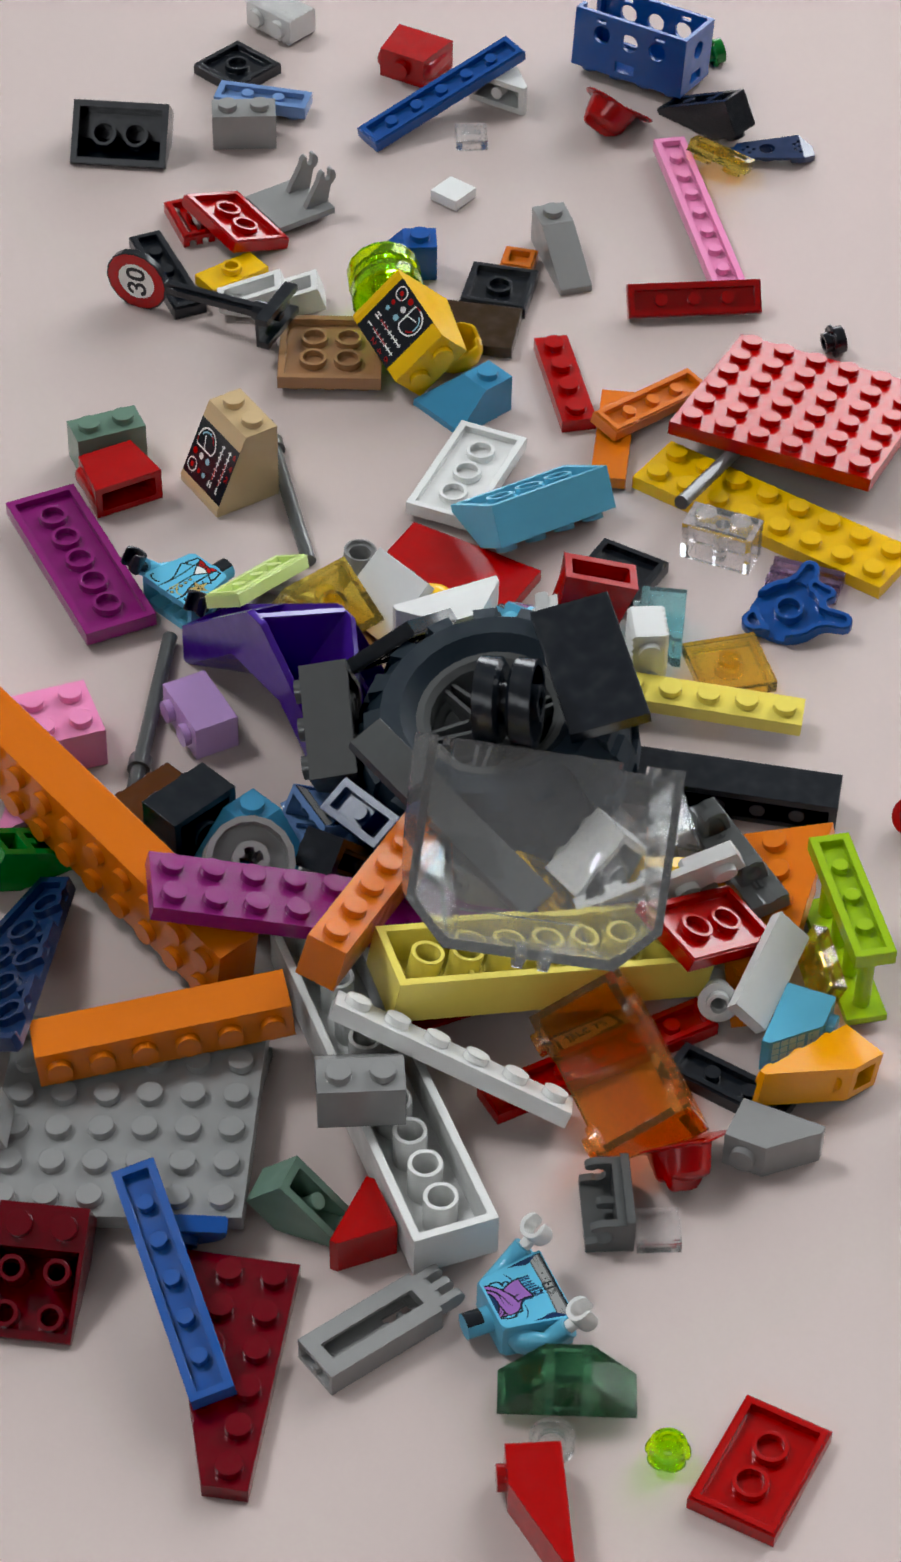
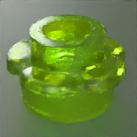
[645,1427,691,1473]

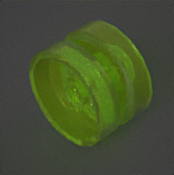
[346,241,424,313]

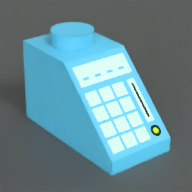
[758,982,840,1070]

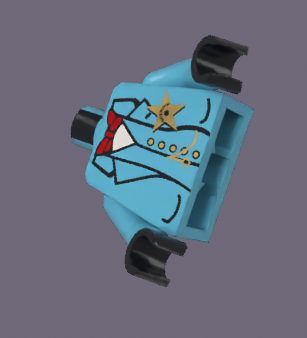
[120,546,235,629]

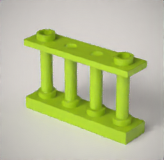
[806,832,897,1026]

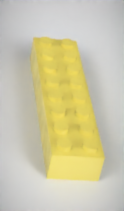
[366,906,714,1021]

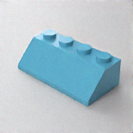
[451,465,616,553]

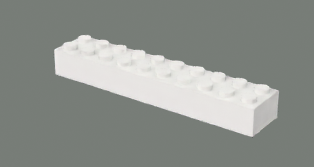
[270,935,499,1276]

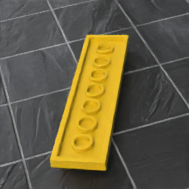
[632,441,901,599]

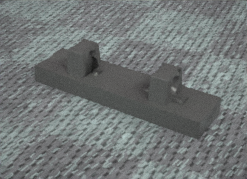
[678,797,790,918]

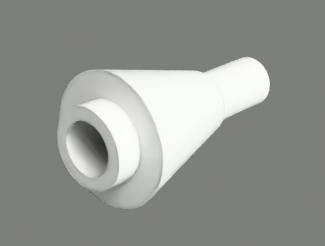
[697,968,735,1022]

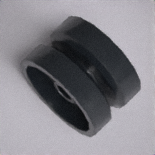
[471,655,546,749]

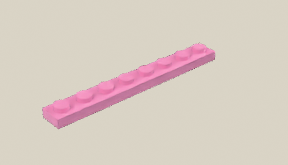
[653,136,745,281]

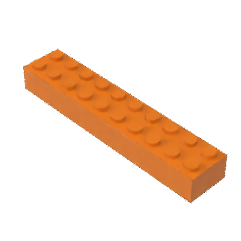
[0,686,259,988]

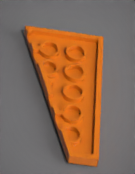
[718,822,835,1028]

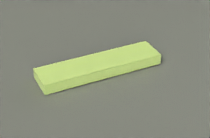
[205,554,309,609]

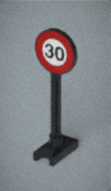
[107,249,299,350]

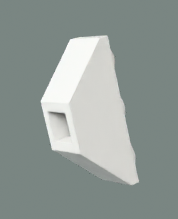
[393,575,499,630]

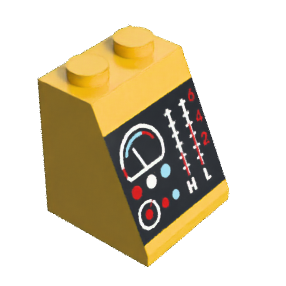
[353,269,467,396]

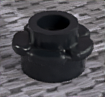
[820,325,848,358]

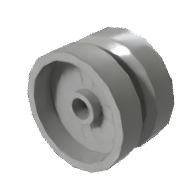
[201,815,296,869]

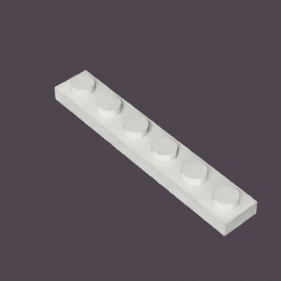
[328,990,573,1129]

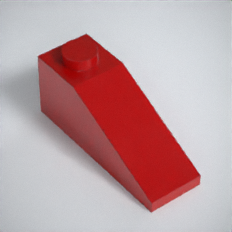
[495,1441,575,1562]

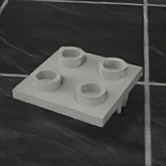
[245,151,336,232]

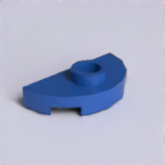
[174,1214,228,1250]

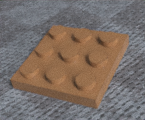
[277,315,382,391]

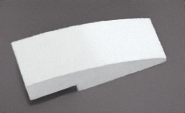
[217,269,327,318]

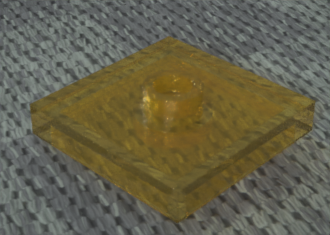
[682,632,777,692]

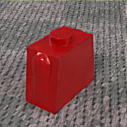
[377,24,453,88]
[75,440,163,519]
[552,552,639,623]

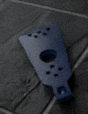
[719,135,815,163]

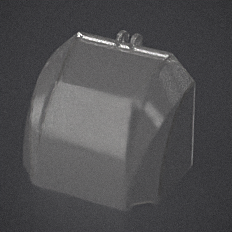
[402,732,686,972]

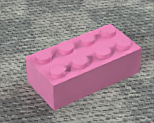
[11,679,108,769]

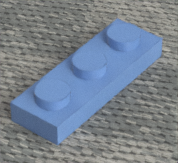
[214,80,312,120]

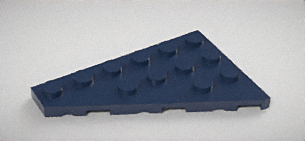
[0,876,76,1052]

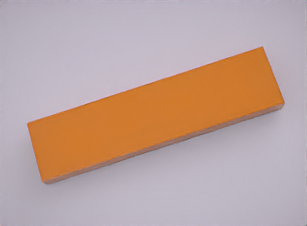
[590,368,703,442]
[592,389,634,489]

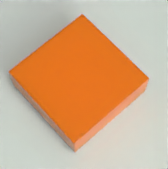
[500,246,538,270]

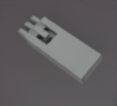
[298,1264,465,1395]

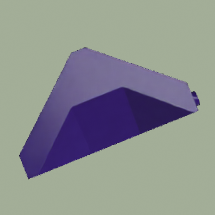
[182,603,384,756]

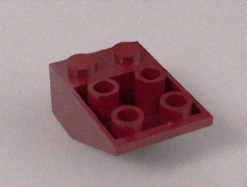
[0,1200,97,1346]

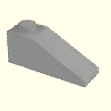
[531,202,592,296]

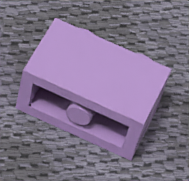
[159,670,239,760]

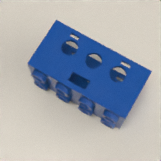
[571,0,715,98]

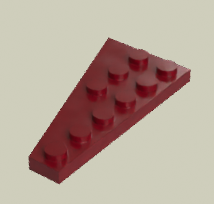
[186,1249,301,1502]

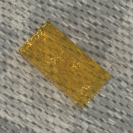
[687,135,755,177]
[798,924,847,1005]

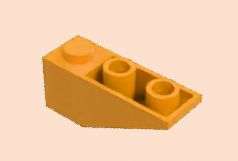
[752,1024,884,1106]

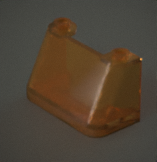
[528,967,709,1159]

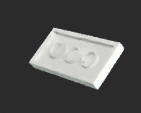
[406,420,527,530]

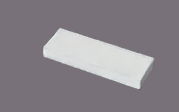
[727,911,810,1034]

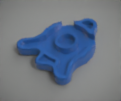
[741,560,853,645]

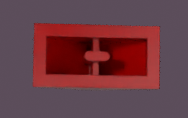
[329,1176,397,1271]

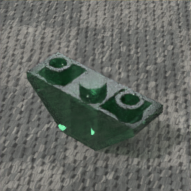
[497,1343,637,1418]

